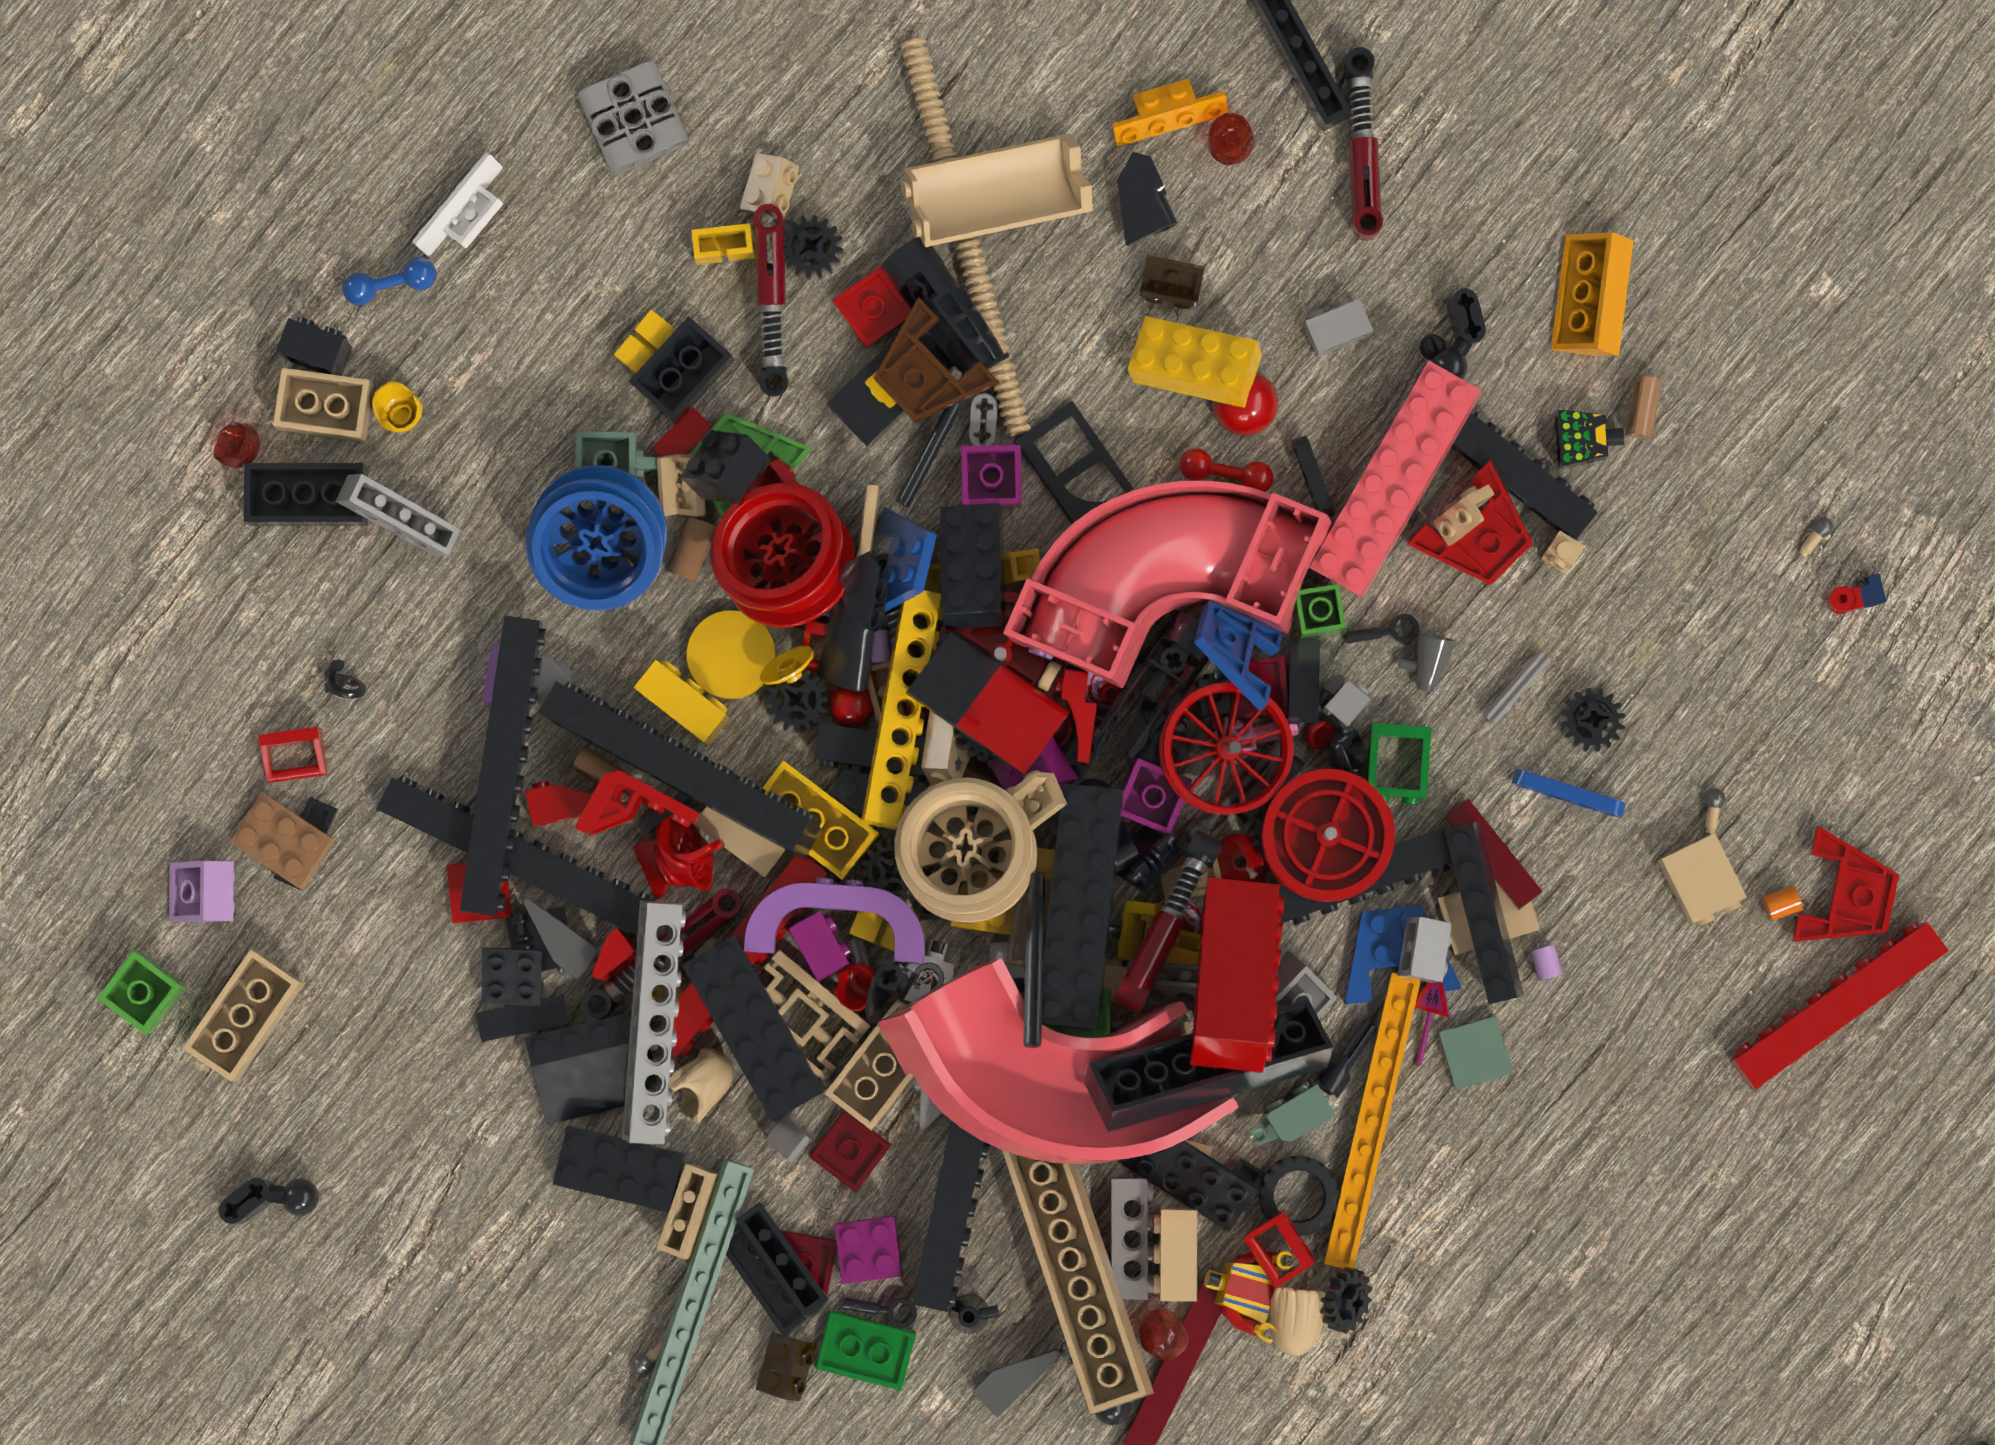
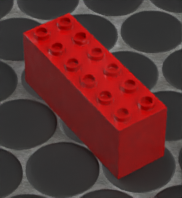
[1190,877,1284,1073]

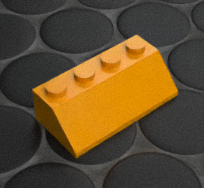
[1551,232,1634,356]

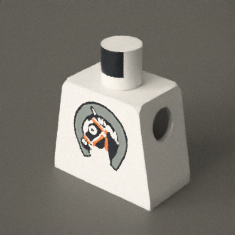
[894,939,955,1002]

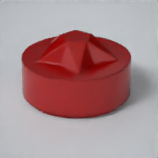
[1303,718,1335,749]

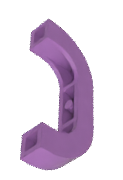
[744,878,925,964]

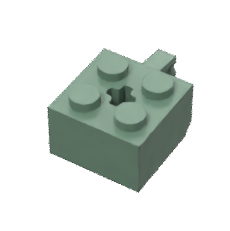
[575,432,658,478]
[1248,1082,1336,1147]

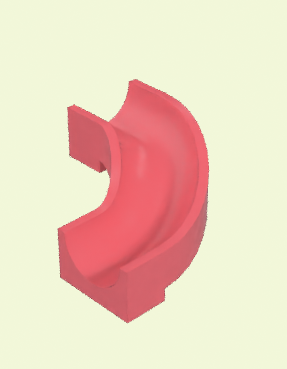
[1003,481,1333,688]
[878,958,1239,1164]

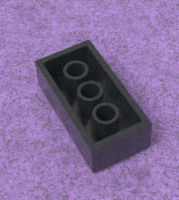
[244,463,368,526]
[940,503,1005,629]
[553,1125,686,1213]

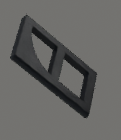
[1014,401,1134,524]

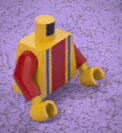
[1204,1251,1295,1343]

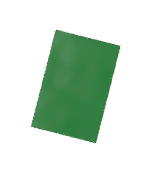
[815,1310,917,1391]

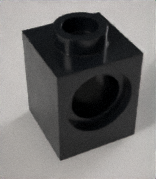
[1197,673,1231,718]

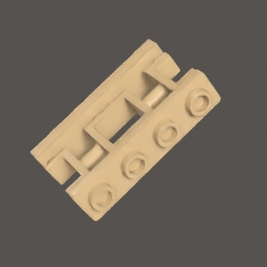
[764,950,871,1081]

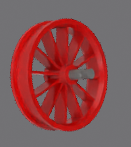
[1159,682,1294,815]

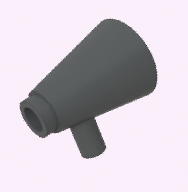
[1400,632,1457,692]

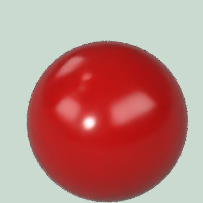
[1212,372,1278,436]

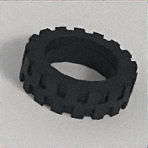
[1258,1156,1339,1236]

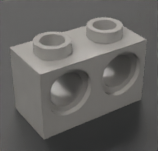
[1321,680,1371,730]

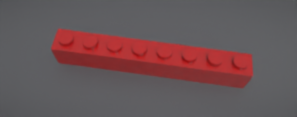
[653,856,828,1058]
[1730,921,1949,1090]

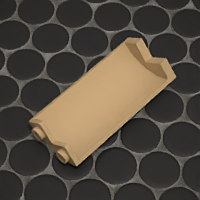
[900,133,1093,247]

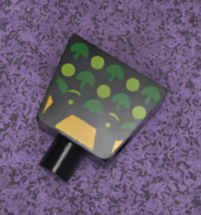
[1555,410,1624,470]

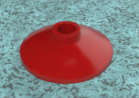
[1217,834,1269,883]

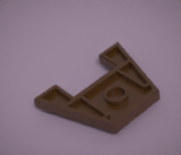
[874,297,1000,423]

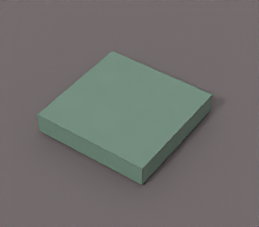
[1438,1016,1513,1090]

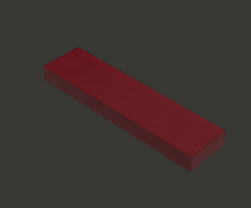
[1445,799,1543,911]

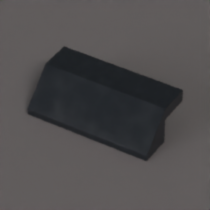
[726,1202,829,1337]

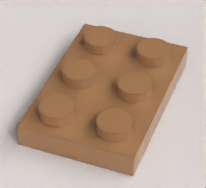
[230,792,335,890]

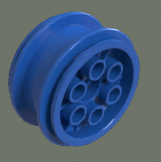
[526,465,667,611]

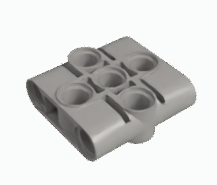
[577,61,690,175]

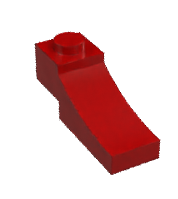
[1055,669,1097,764]

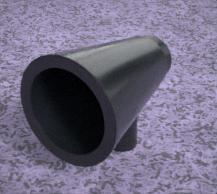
[949,1294,1000,1334]

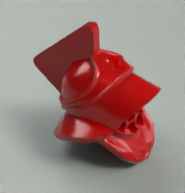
[634,816,725,899]

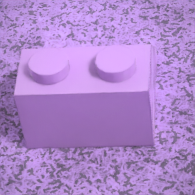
[169,861,235,922]

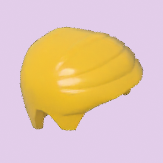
[372,382,422,433]

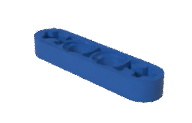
[1512,769,1626,818]

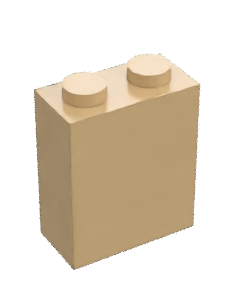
[1657,833,1747,927]

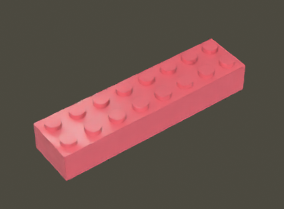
[1309,360,1483,598]

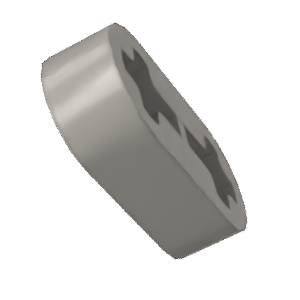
[969,393,997,446]

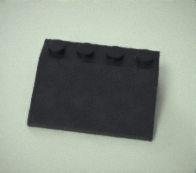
[525,1012,656,1125]

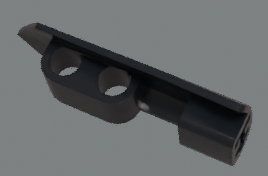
[817,551,888,691]

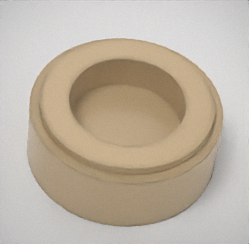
[1038,661,1061,692]

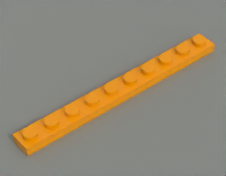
[1323,973,1421,1269]

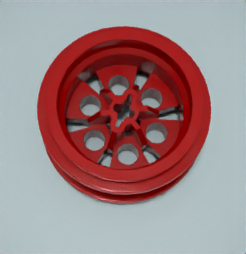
[710,482,856,628]

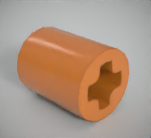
[1762,886,1803,921]

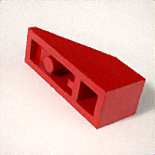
[525,781,592,827]

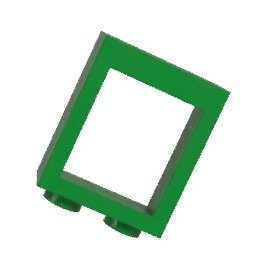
[1366,723,1432,805]

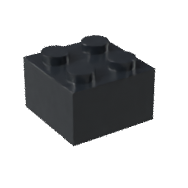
[276,316,353,376]
[680,430,769,504]

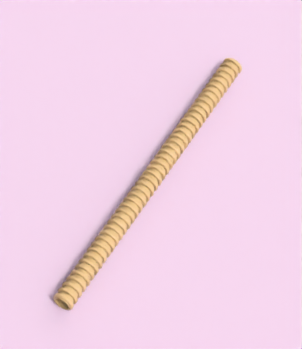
[900,37,1031,436]

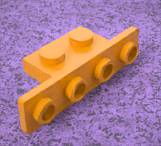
[1112,78,1229,147]

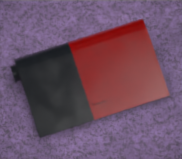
[906,630,1070,776]

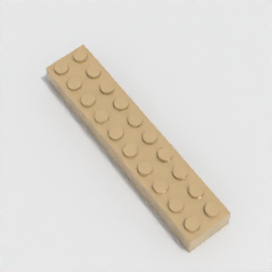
[1002,1150,1154,1414]

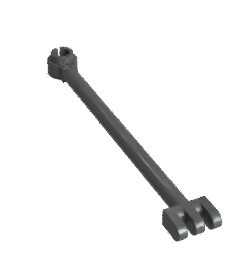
[1183,675,1344,843]

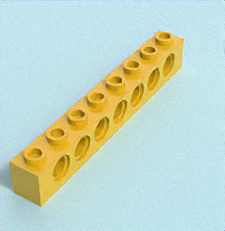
[861,590,942,830]

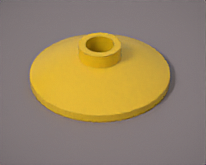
[760,646,814,685]

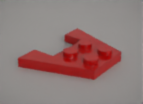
[1407,459,1533,585]
[1792,826,1899,942]

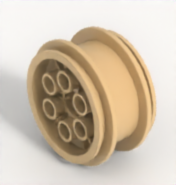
[894,778,1037,923]

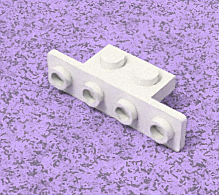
[412,152,503,257]

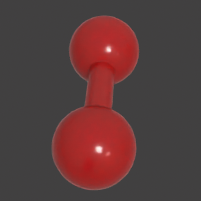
[1179,448,1274,492]

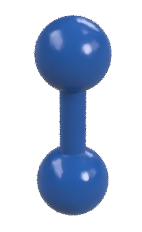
[342,257,437,306]

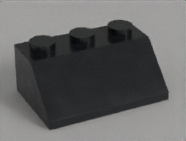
[629,316,734,425]

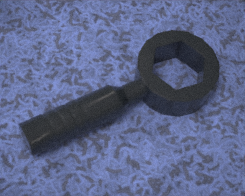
[1345,614,1419,644]
[843,1298,917,1328]

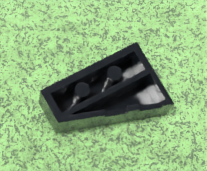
[828,769,926,837]

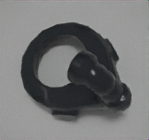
[324,659,366,699]

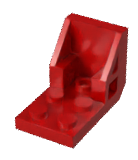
[574,770,703,836]

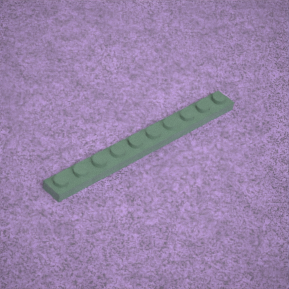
[629,1159,754,1445]

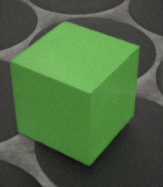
[1294,584,1346,638]

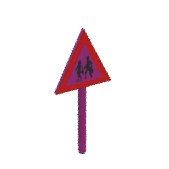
[1415,982,1450,1067]

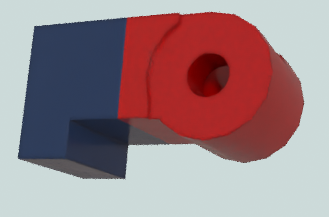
[1826,573,1887,614]

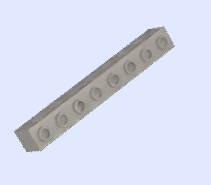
[622,900,686,1144]

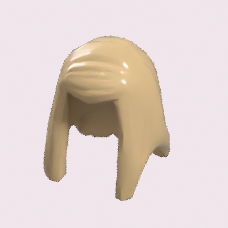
[669,1047,734,1124]
[1269,1284,1326,1356]

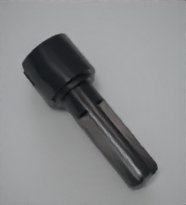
[1313,1019,1377,1098]

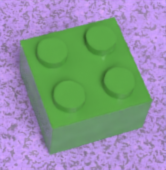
[97,950,187,1034]

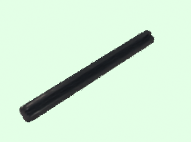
[1023,872,1045,1048]

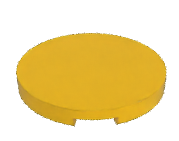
[687,610,776,699]

